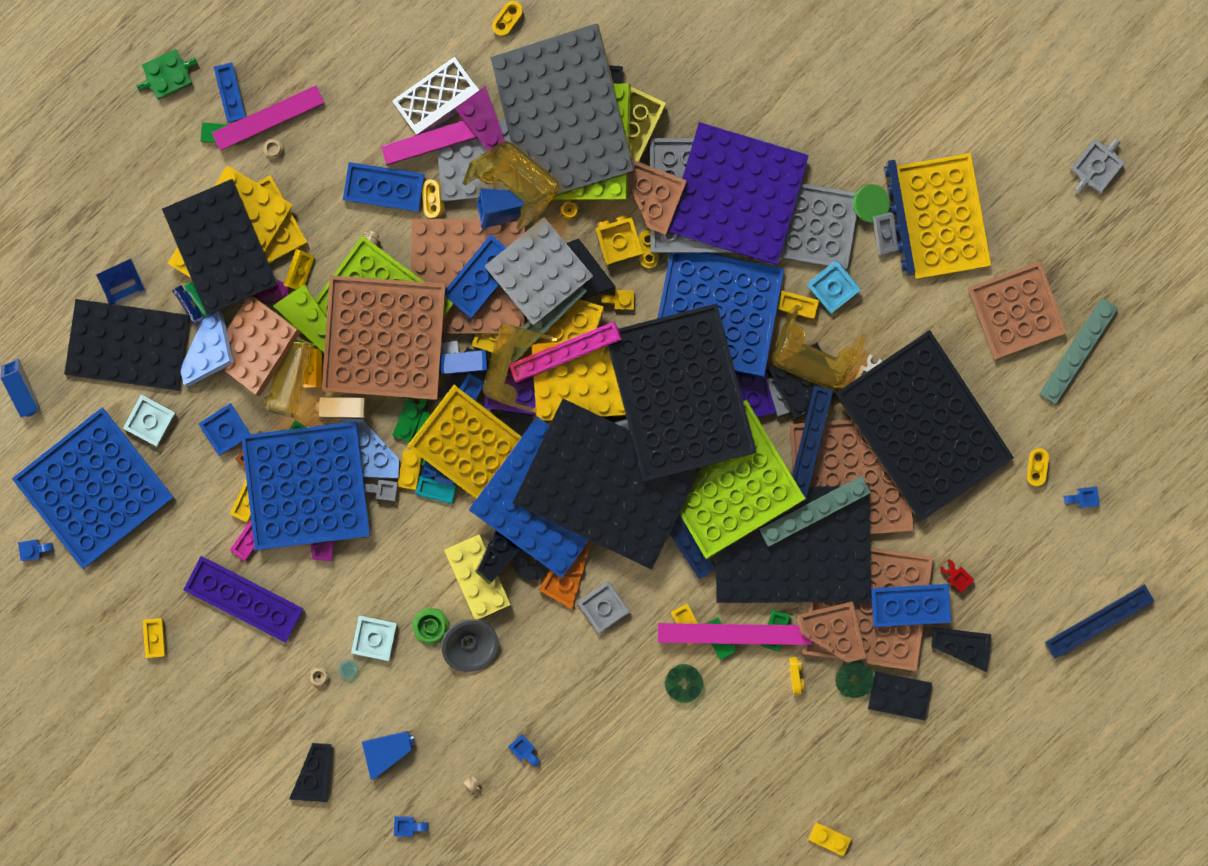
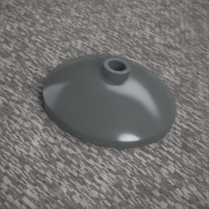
[441,619,499,672]

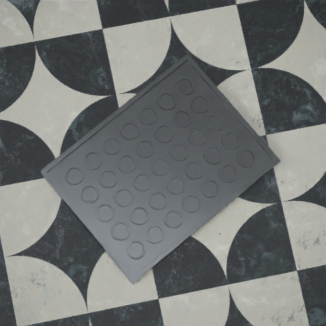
[490,23,635,204]

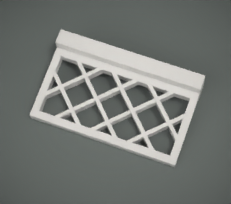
[393,57,479,135]

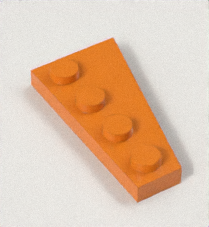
[538,540,592,609]

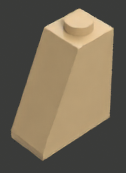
[316,398,367,419]

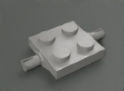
[1070,138,1125,194]

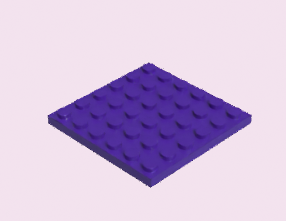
[668,122,809,265]

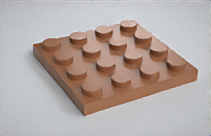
[968,261,1067,360]
[223,296,301,397]

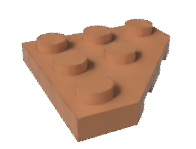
[628,160,687,235]
[796,602,866,663]

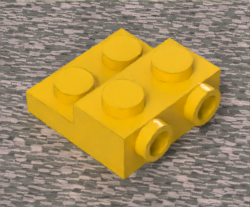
[595,215,643,265]

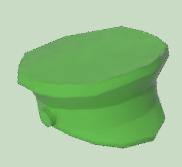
[412,608,449,645]

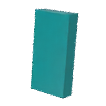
[415,476,457,504]

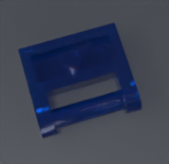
[96,259,145,305]
[172,285,203,326]

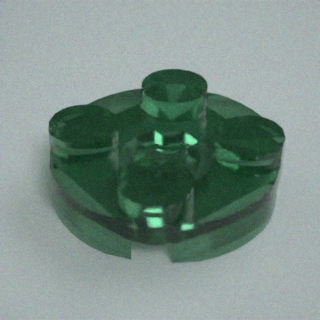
[835,660,874,698]
[665,664,703,703]

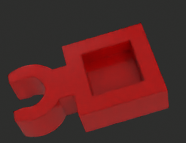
[940,559,974,593]

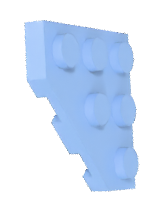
[181,311,234,387]
[343,419,399,478]

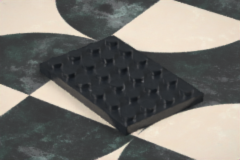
[162,179,278,315]
[64,299,190,391]

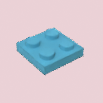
[807,259,861,313]

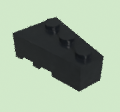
[566,238,616,300]

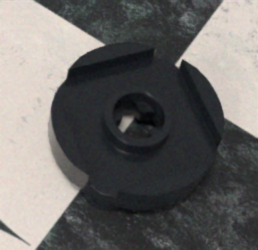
[512,549,549,580]

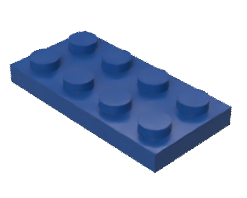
[343,162,425,212]
[445,234,507,318]
[871,584,951,627]

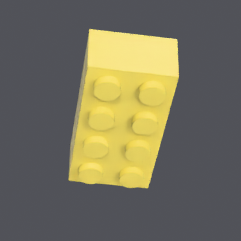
[629,87,666,162]
[444,534,511,619]

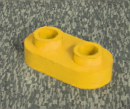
[492,1,523,36]
[422,180,444,218]
[638,230,659,269]
[1026,448,1049,486]
[789,657,805,696]

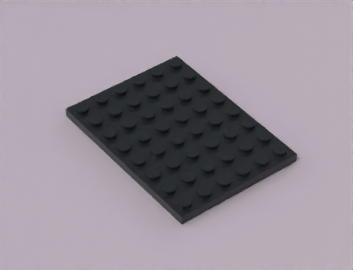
[608,303,757,483]
[834,330,1014,522]
[512,398,701,570]
[716,486,871,603]

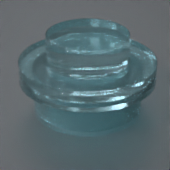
[338,659,357,679]

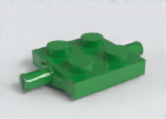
[136,49,199,100]

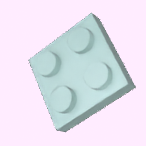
[123,395,176,447]
[351,615,397,661]

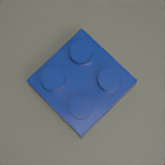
[198,403,251,456]

